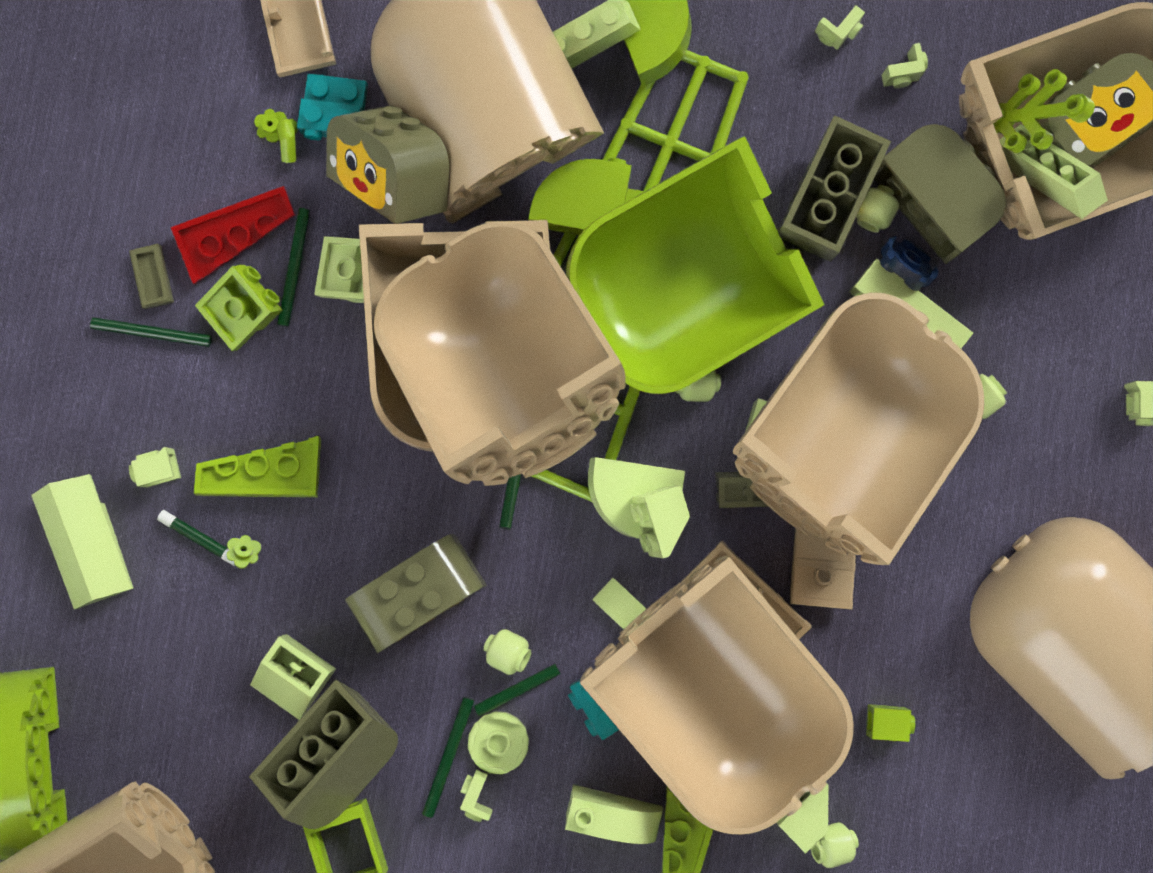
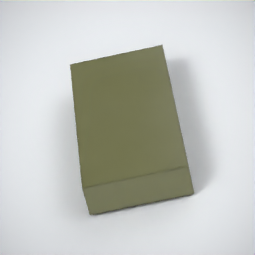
[129,244,174,310]

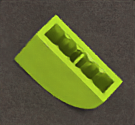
[624,0,692,86]
[528,158,632,235]

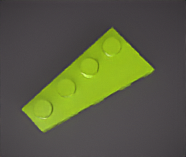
[194,436,321,497]
[662,785,713,873]

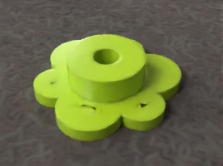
[254,109,287,143]
[226,535,261,569]

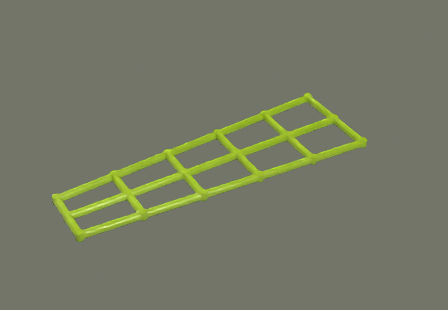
[531,50,749,503]

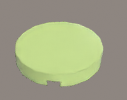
[468,711,529,774]

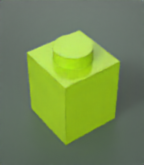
[866,704,915,742]

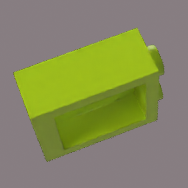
[303,798,388,873]

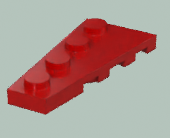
[170,186,296,284]

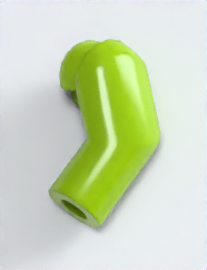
[277,118,298,163]

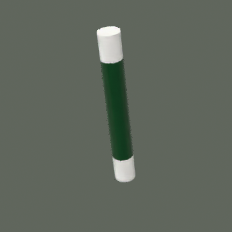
[157,510,235,566]

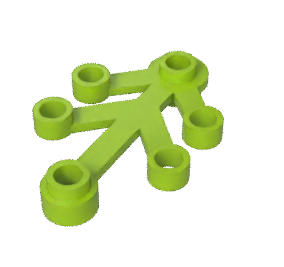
[993,69,1095,153]

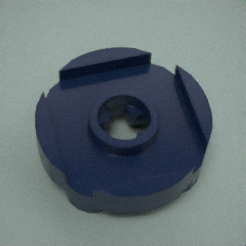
[880,236,938,291]

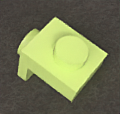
[815,6,865,50]
[882,43,928,88]
[460,769,493,822]

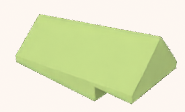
[31,474,133,609]

